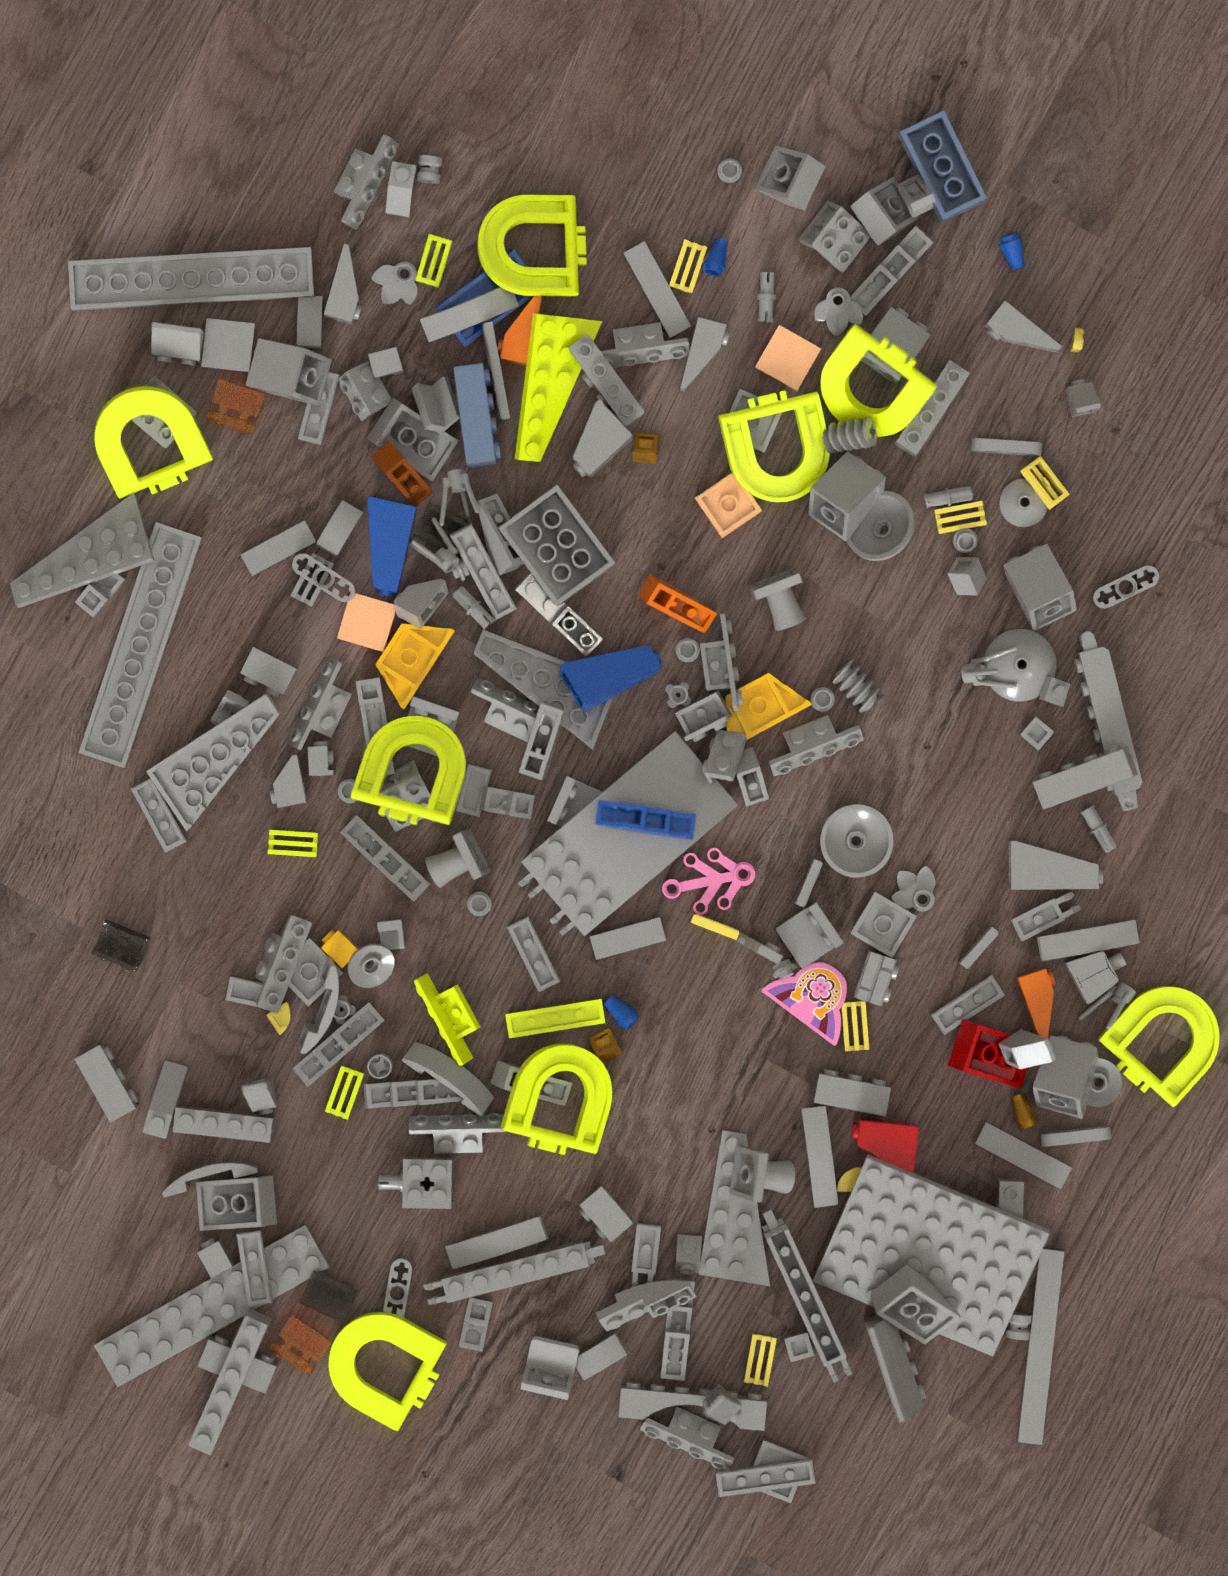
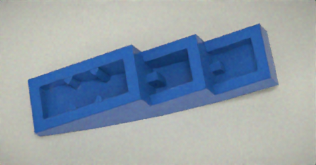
[595,800,696,840]

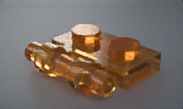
[207,379,266,434]
[269,1314,333,1376]

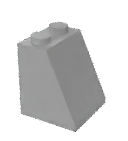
[861,307,931,385]
[246,338,332,406]
[573,400,633,479]
[808,451,886,541]
[1003,544,1077,631]
[1033,1035,1099,1119]

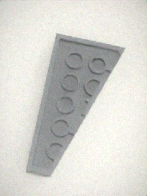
[10,493,155,608]
[474,630,613,750]
[698,1130,770,1286]

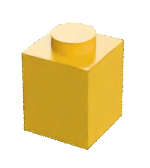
[321,929,359,968]

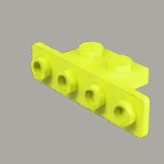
[414,973,481,1066]

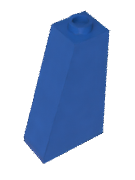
[368,496,417,597]
[559,645,661,713]

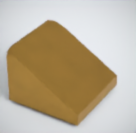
[632,432,659,464]
[588,1027,622,1064]

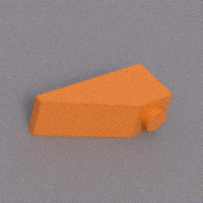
[497,296,543,366]
[638,574,717,634]
[1016,968,1056,1038]

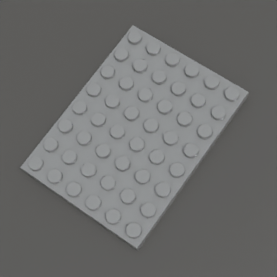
[813,1155,1050,1356]

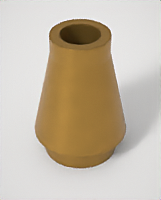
[1011,1093,1039,1131]

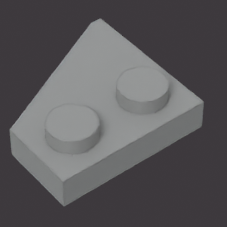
[736,932,783,964]

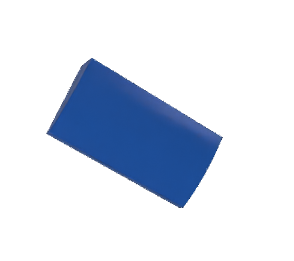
[435,249,533,347]

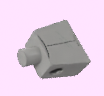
[1063,951,1126,1004]

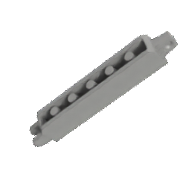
[1074,631,1143,811]
[762,1208,852,1383]
[424,1240,606,1305]

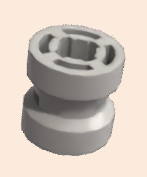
[416,155,443,184]
[367,1053,393,1079]
[1005,1312,1032,1340]

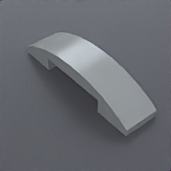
[419,287,519,342]
[356,677,395,775]
[297,956,339,1054]
[401,1042,494,1117]
[162,1161,260,1198]

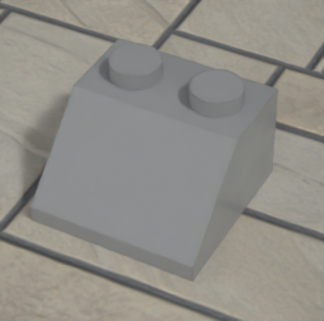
[755,145,826,210]
[850,177,922,246]
[151,322,205,367]

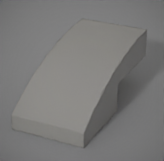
[297,296,323,349]
[316,500,363,557]
[75,573,127,618]
[479,786,535,819]
[459,1298,493,1352]
[576,1333,628,1380]

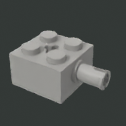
[378,1157,453,1209]

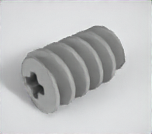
[822,417,877,454]
[832,659,885,713]

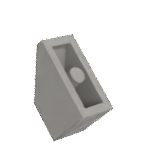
[385,161,418,218]
[1066,379,1101,417]
[394,579,449,629]
[736,747,769,807]
[270,754,308,808]

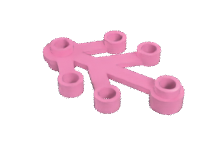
[662,848,755,915]

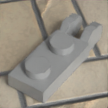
[1010,891,1081,941]
[631,1223,661,1288]

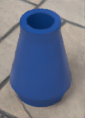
[999,232,1025,270]
[702,238,728,277]
[604,995,640,1030]

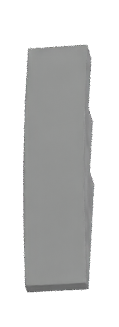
[850,225,935,316]
[340,815,430,901]
[1037,919,1140,961]
[292,1002,385,1087]
[364,1078,464,1109]
[801,1106,838,1208]
[445,1216,548,1269]
[660,1276,695,1381]

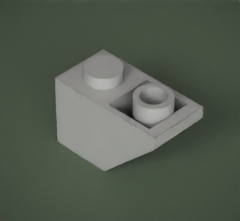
[998,1029,1056,1069]

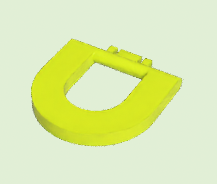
[477,195,587,296]
[821,324,938,437]
[95,386,213,499]
[719,390,830,502]
[351,716,466,825]
[1098,986,1220,1107]
[501,1043,612,1155]
[329,1312,447,1431]

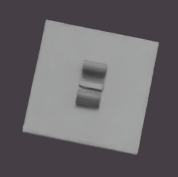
[201,318,255,372]

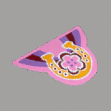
[762,962,847,1046]

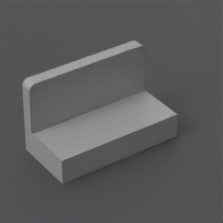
[411,376,460,433]

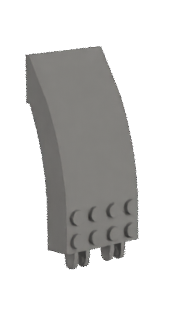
[518,731,738,936]

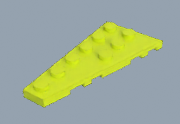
[514,313,602,462]

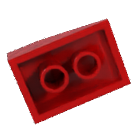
[948,1019,1028,1089]

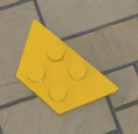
[375,624,455,710]
[725,673,811,740]

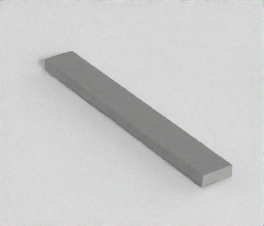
[1017,1248,1064,1445]

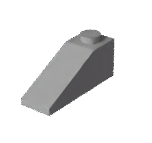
[324,244,363,325]
[985,301,1062,353]
[680,317,730,392]
[477,494,524,576]
[519,703,565,780]
[142,1060,189,1139]
[491,1060,572,1106]
[242,1077,278,1115]
[703,1384,742,1425]

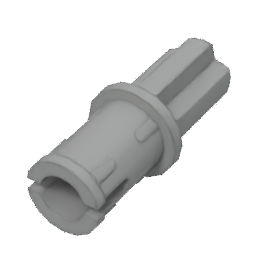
[924,486,973,509]
[453,587,495,630]
[1080,805,1116,853]

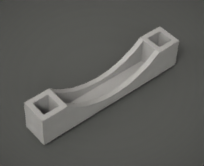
[188,1308,272,1456]
[618,1381,767,1431]

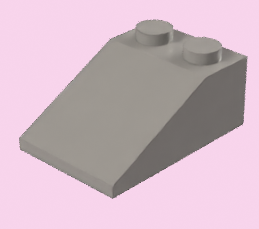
[366,398,459,482]
[196,1175,277,1231]
[871,1265,960,1344]

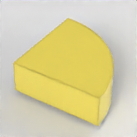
[1070,327,1084,353]
[266,1002,291,1035]
[837,1167,861,1192]

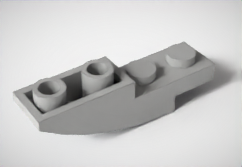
[514,572,603,657]
[596,1280,697,1332]

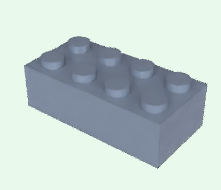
[898,110,987,224]
[454,363,501,469]

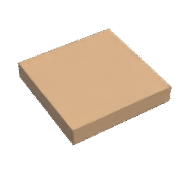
[755,325,821,392]
[695,473,762,538]
[337,592,396,652]

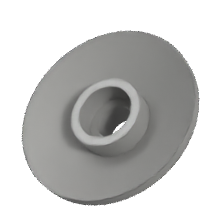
[999,479,1047,527]
[347,944,395,988]
[1087,1058,1122,1107]

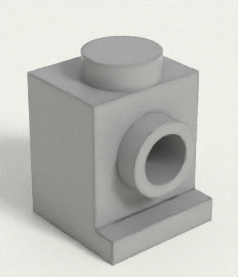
[308,741,335,776]

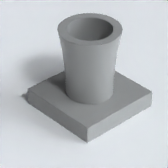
[749,568,807,631]
[425,828,492,888]
[729,1145,795,1202]

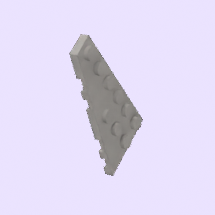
[146,693,281,831]

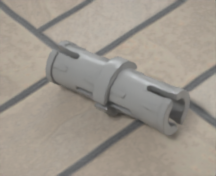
[757,272,776,323]

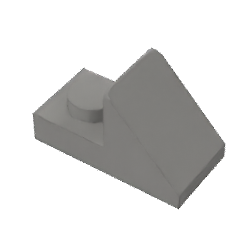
[896,174,936,218]

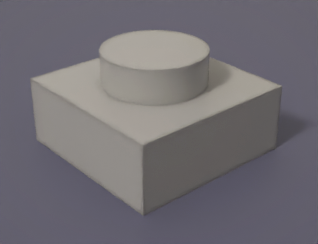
[1039,676,1070,707]
[1020,716,1054,751]
[784,1331,814,1362]

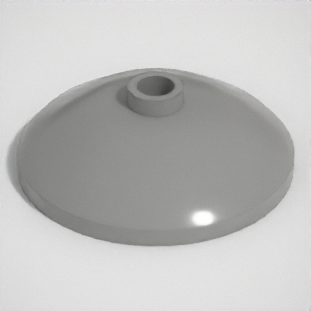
[847,491,915,561]
[983,629,1057,702]
[820,804,894,878]

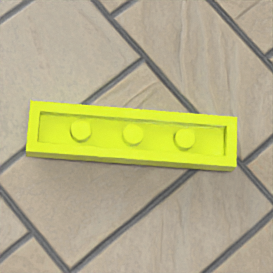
[505,999,605,1038]

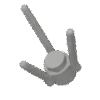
[439,469,479,526]
[409,518,459,573]
[961,646,1018,689]
[1078,982,1137,1029]

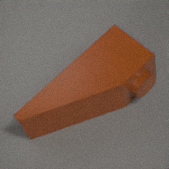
[371,441,433,507]

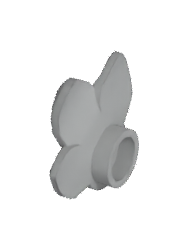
[371,262,418,305]
[814,287,863,336]
[891,866,936,912]

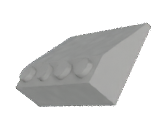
[498,485,615,607]
[864,1315,926,1422]

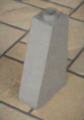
[1008,841,1103,890]

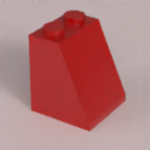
[851,1117,919,1173]

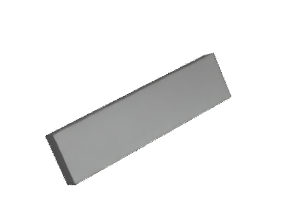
[623,241,691,339]
[481,322,510,420]
[450,523,517,620]
[974,1122,1072,1189]
[715,1458,816,1497]

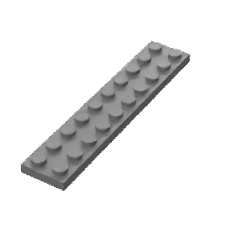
[68,247,314,311]
[79,522,203,768]
[94,1224,330,1387]

